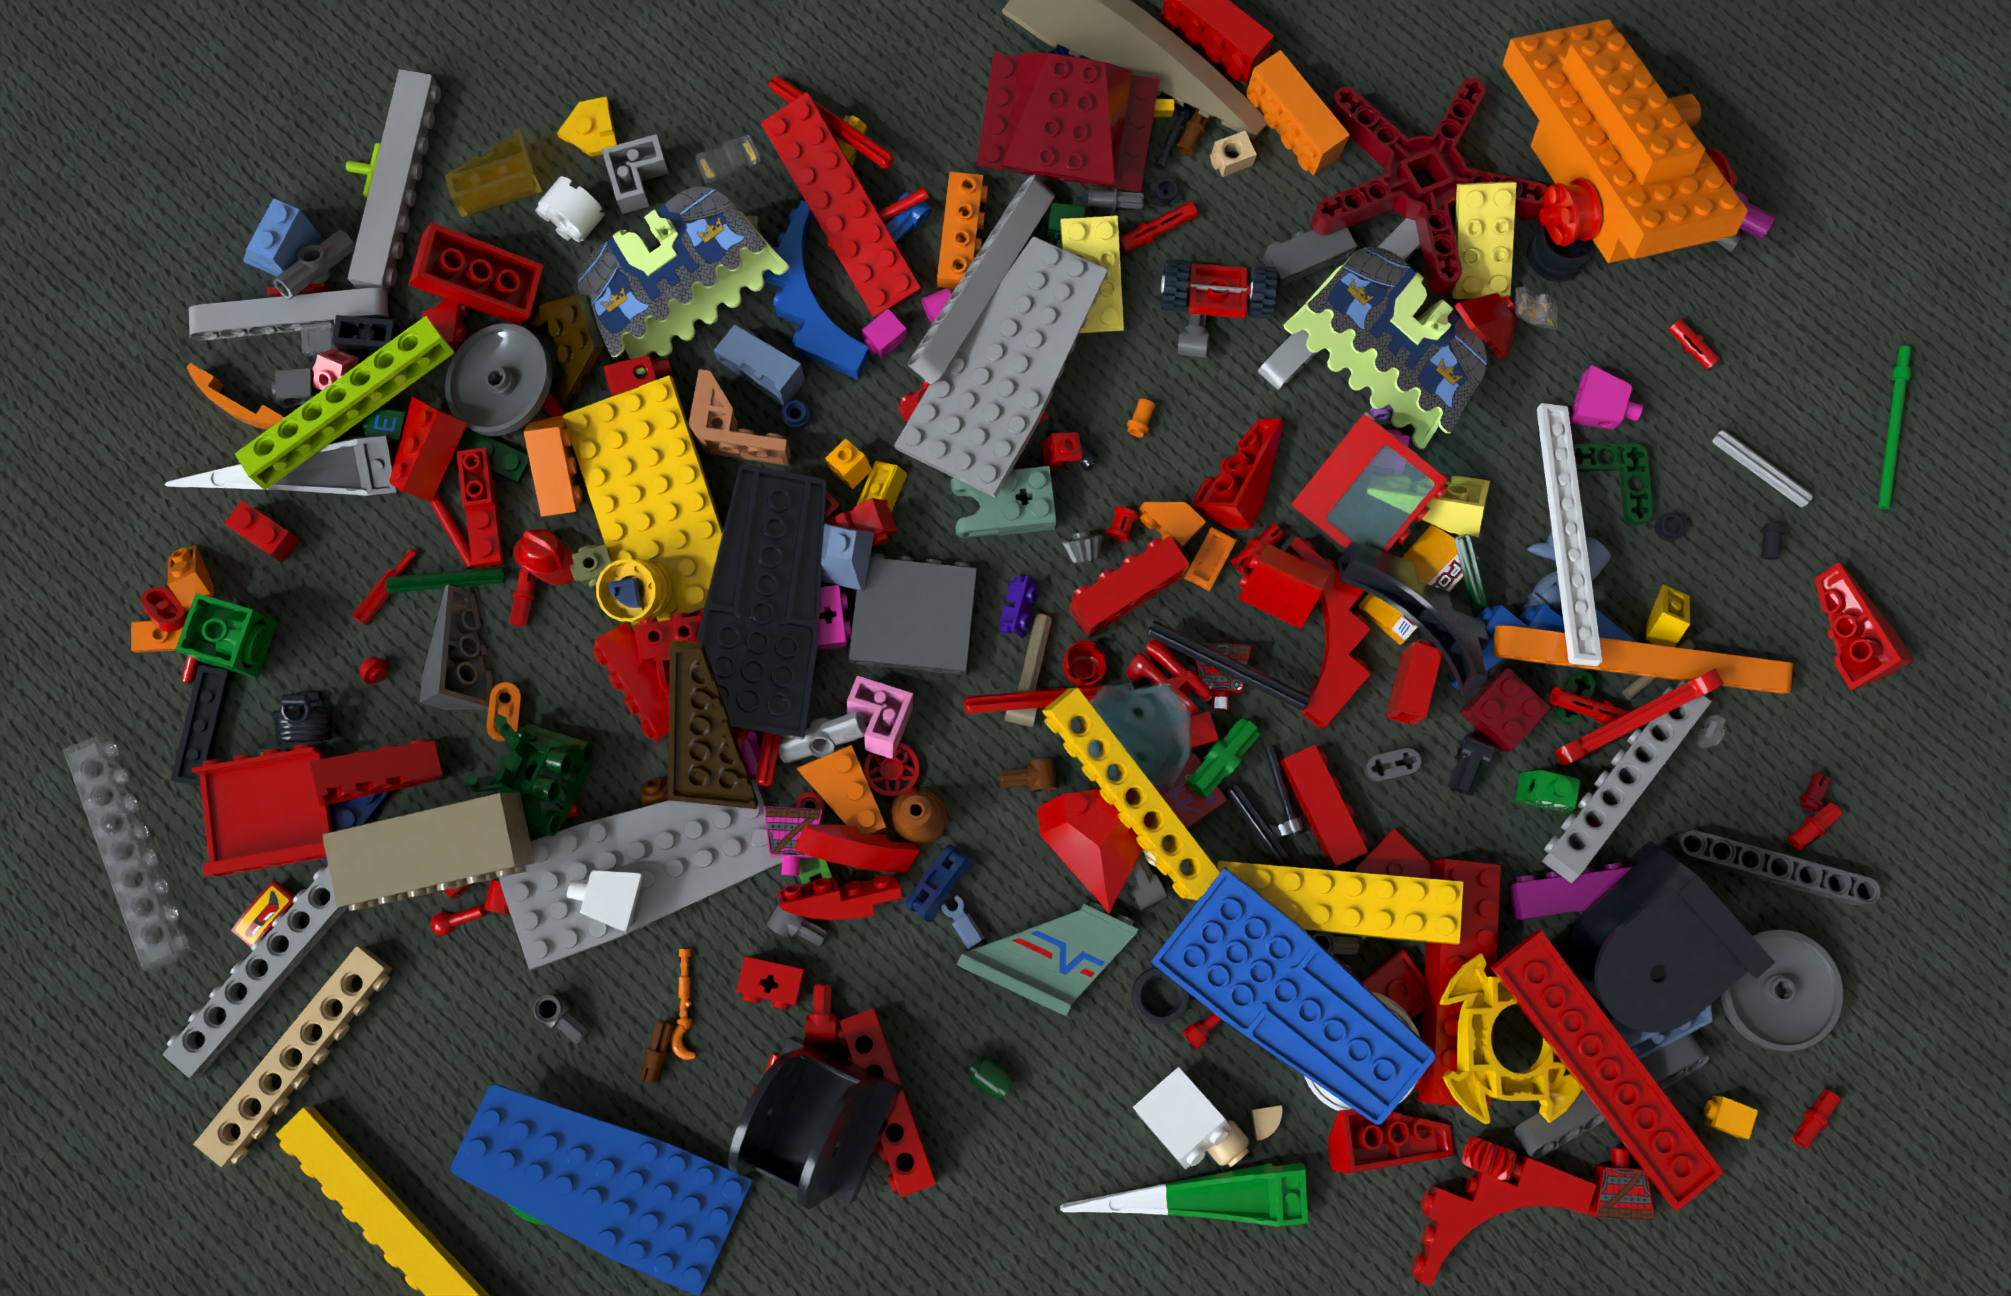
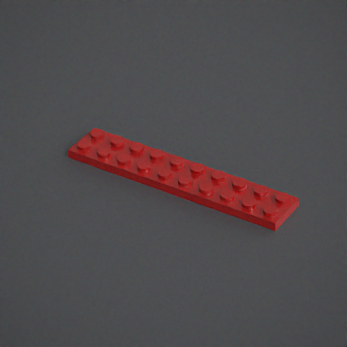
[1490,929,1724,1211]

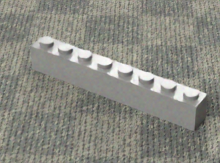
[348,69,441,294]

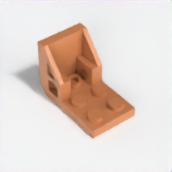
[688,369,792,466]

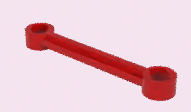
[1553,668,1724,767]

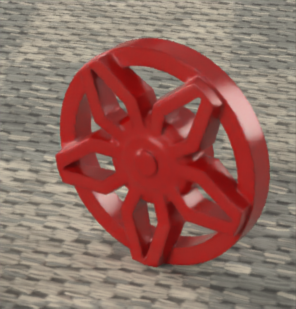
[864,742,919,797]

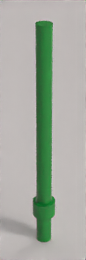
[1878,346,1911,510]

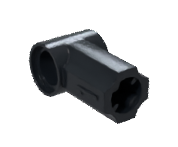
[1448,733,1495,796]

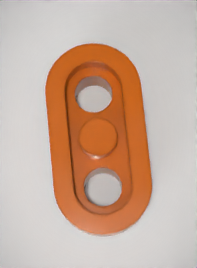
[487,682,521,742]

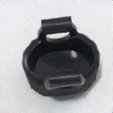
[272,691,333,743]

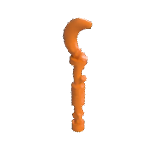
[670,949,696,1060]

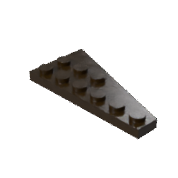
[667,640,758,809]

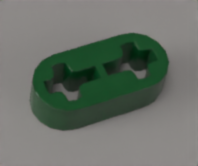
[1554,671,1596,724]

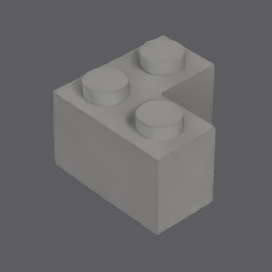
[602,134,669,214]

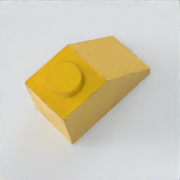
[1645,584,1690,647]

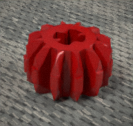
[1462,1136,1517,1180]

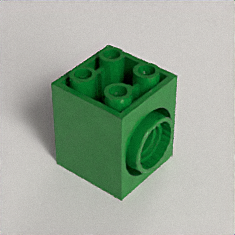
[175,593,278,679]

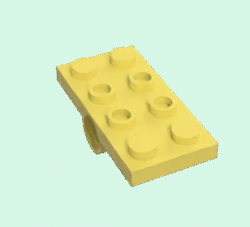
[1452,181,1516,299]
[1060,216,1124,333]

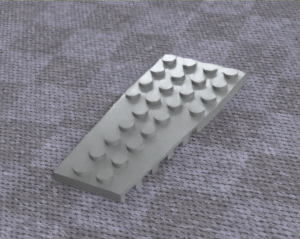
[894,237,1108,498]
[498,778,782,970]

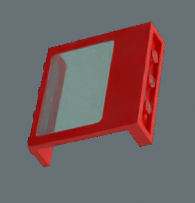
[1291,412,1449,555]

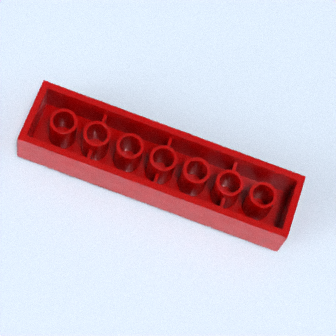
[1418,859,1501,1109]

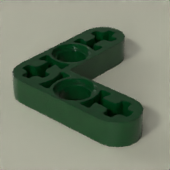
[1573,443,1653,526]

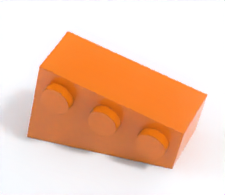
[797,745,887,834]

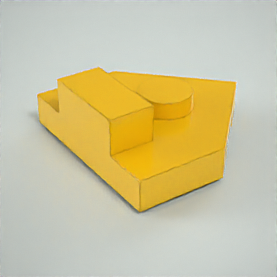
[557,96,617,157]

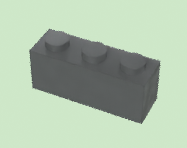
[1263,228,1357,289]

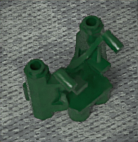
[465,715,595,836]

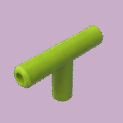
[346,143,381,197]

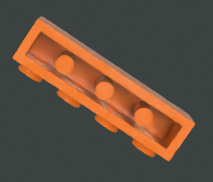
[937,172,988,289]

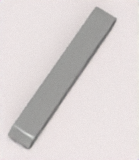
[188,288,389,341]

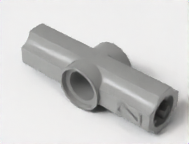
[779,711,867,763]

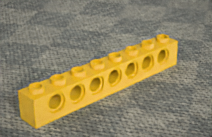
[1042,687,1220,901]

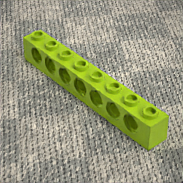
[235,316,455,490]

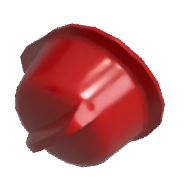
[513,529,574,585]

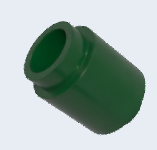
[968,1056,1014,1100]

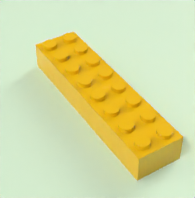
[1217,861,1463,945]

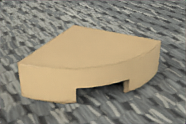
[1251,1105,1282,1141]

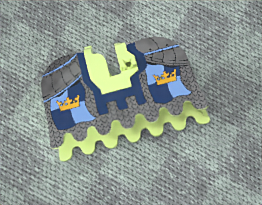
[578,187,789,374]
[1283,247,1487,449]

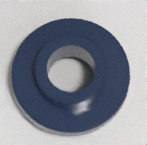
[781,400,810,428]

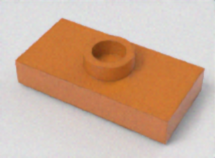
[1184,527,1237,592]
[131,621,184,653]

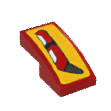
[231,880,295,947]

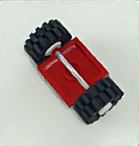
[1160,258,1277,319]

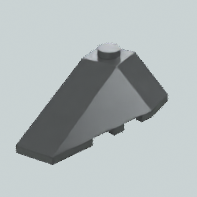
[420,585,493,710]

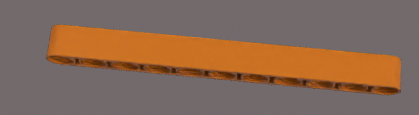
[1493,625,1793,693]

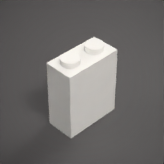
[1133,1067,1231,1170]

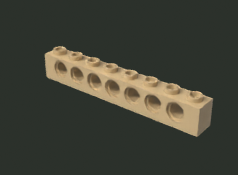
[193,946,392,1168]

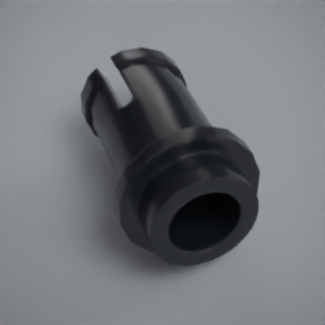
[1760,523,1785,560]

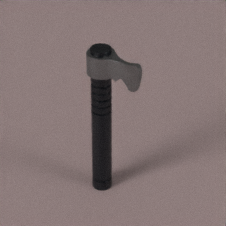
[1263,745,1304,838]

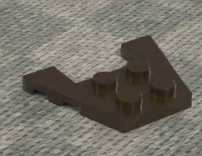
[527,294,604,410]

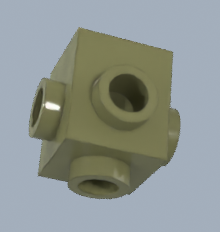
[570,544,612,589]

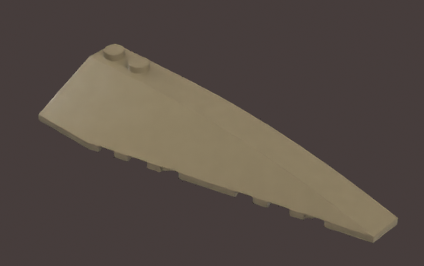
[1002,0,1267,139]

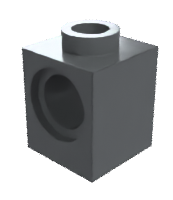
[272,368,319,407]

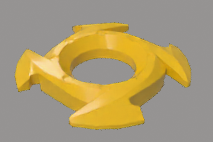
[1440,953,1582,1124]

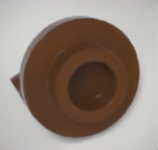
[640,777,668,806]

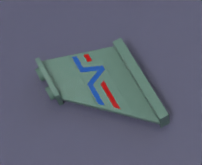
[957,902,1138,1016]

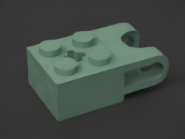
[950,466,1056,538]

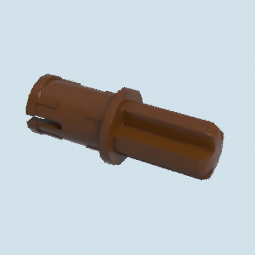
[1176,108,1211,156]
[639,1021,673,1083]

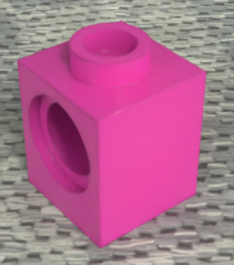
[862,309,907,359]

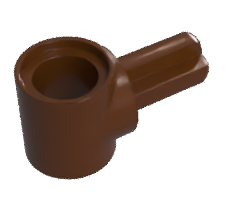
[999,759,1058,792]

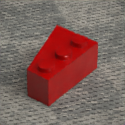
[389,397,467,502]

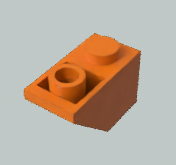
[1138,502,1206,551]
[167,545,214,612]

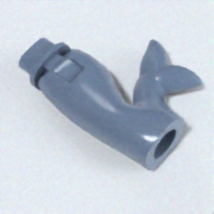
[1522,532,1611,612]

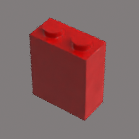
[1238,543,1330,629]
[1385,640,1442,726]

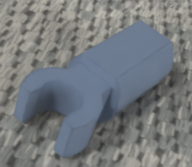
[941,896,985,949]

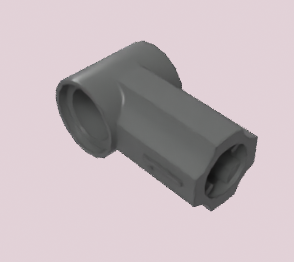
[1127,853,1167,911]

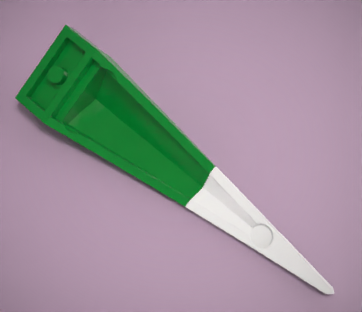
[1060,1163,1308,1227]

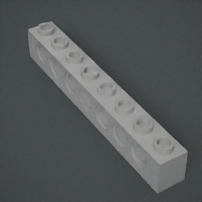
[1542,681,1712,884]
[162,865,349,1078]

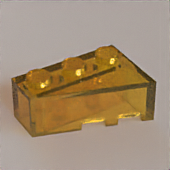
[445,128,542,217]

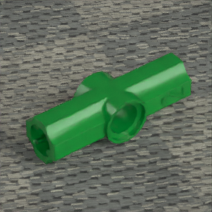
[1186,718,1260,799]

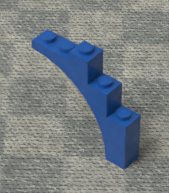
[763,200,870,380]
[1449,604,1638,690]

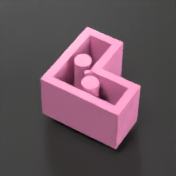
[847,676,913,759]

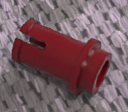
[1799,773,1832,812]

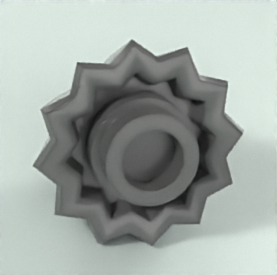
[1062,530,1102,563]

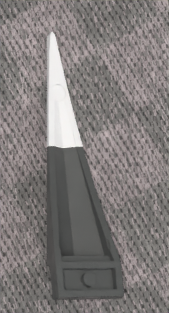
[165,434,399,496]

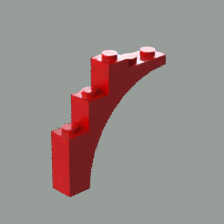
[1285,537,1371,730]
[1412,1155,1597,1286]

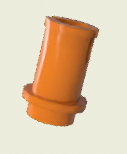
[1127,399,1156,437]

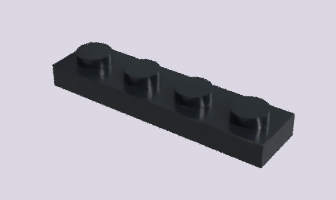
[171,665,232,787]

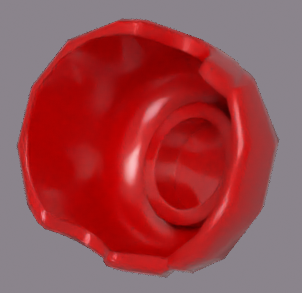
[1063,640,1107,687]

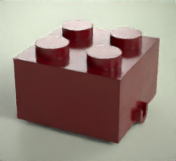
[1458,667,1551,752]

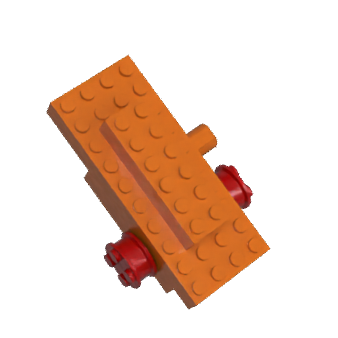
[1502,19,1748,263]

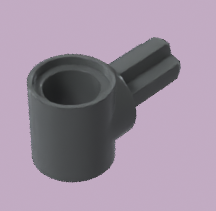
[1178,314,1210,358]
[767,904,827,946]
[1307,931,1359,956]
[533,995,588,1044]

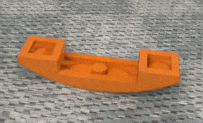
[187,363,285,430]

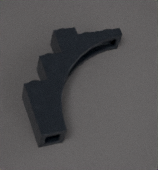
[1338,541,1489,698]

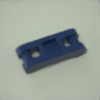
[905,844,974,922]

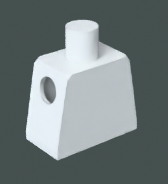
[567,870,643,933]

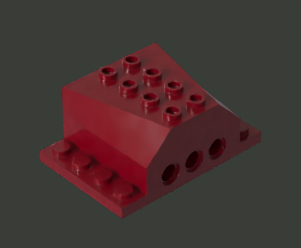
[976,53,1160,193]

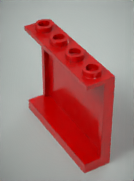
[192,744,332,878]

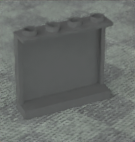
[849,553,977,676]

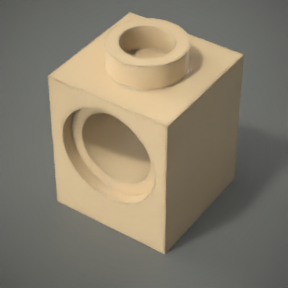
[1210,130,1257,177]

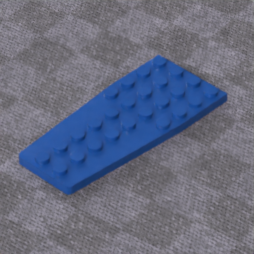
[1151,867,1435,1125]
[450,1084,752,1296]

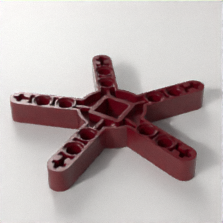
[1311,78,1548,296]

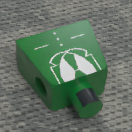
[1515,770,1580,814]

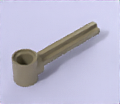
[1004,614,1052,728]

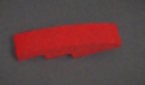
[794,824,920,873]

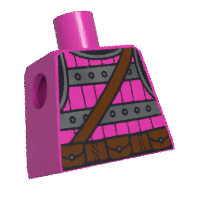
[764,807,824,876]

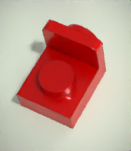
[1040,432,1082,471]

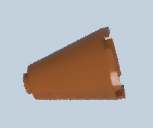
[888,787,947,846]

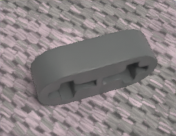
[1364,748,1421,782]

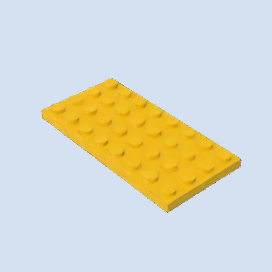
[563,376,723,631]

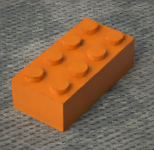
[1246,50,1350,176]

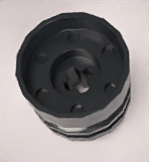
[1527,224,1597,282]

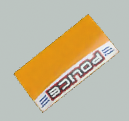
[1357,524,1479,645]

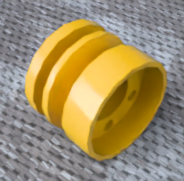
[596,559,672,621]

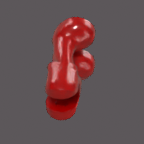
[1126,639,1212,715]

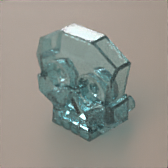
[1089,682,1192,788]

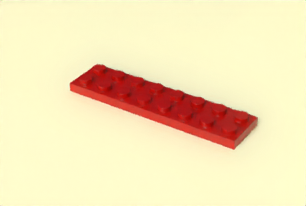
[761,92,923,318]

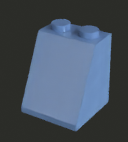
[244,198,321,276]

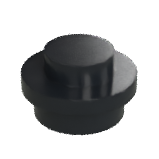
[1654,513,1684,542]

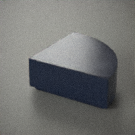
[607,578,644,608]

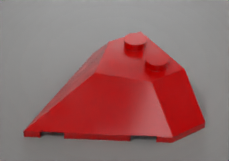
[1037,788,1153,915]

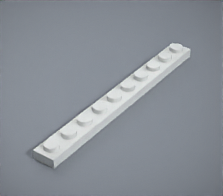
[1537,403,1602,666]

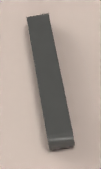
[1671,830,1880,905]
[1513,1033,1709,1160]

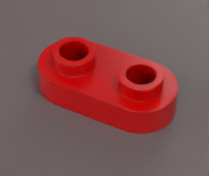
[140,587,187,632]

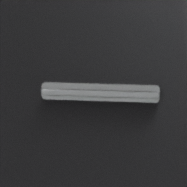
[1712,430,1813,507]

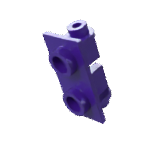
[999,575,1039,639]

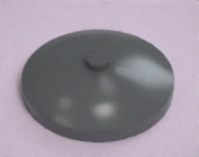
[445,323,552,436]
[1720,930,1843,1051]

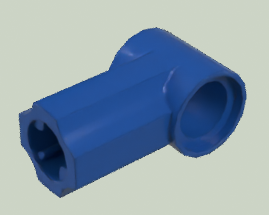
[884,190,932,244]

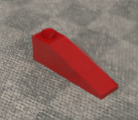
[1455,292,1517,360]

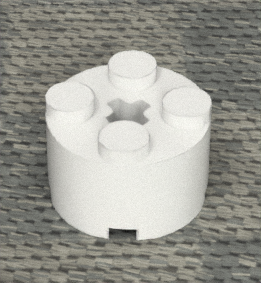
[535,176,605,242]

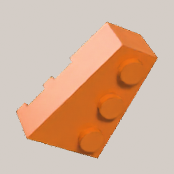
[524,415,582,517]

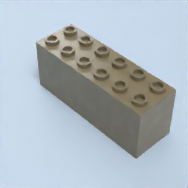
[322,792,535,911]

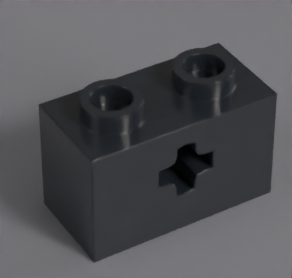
[332,315,403,356]

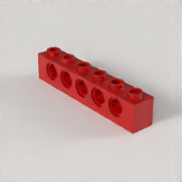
[836,1008,936,1198]

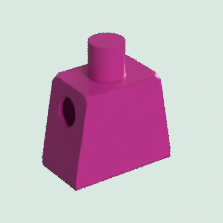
[1570,365,1643,429]

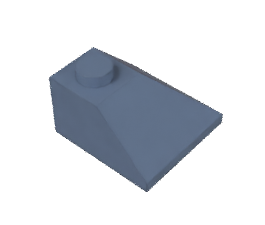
[821,523,874,591]

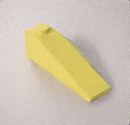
[1367,475,1490,537]

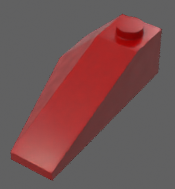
[1190,418,1284,529]
[1815,562,1914,691]
[1328,1108,1454,1173]

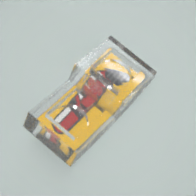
[695,135,760,184]
[1515,286,1557,330]

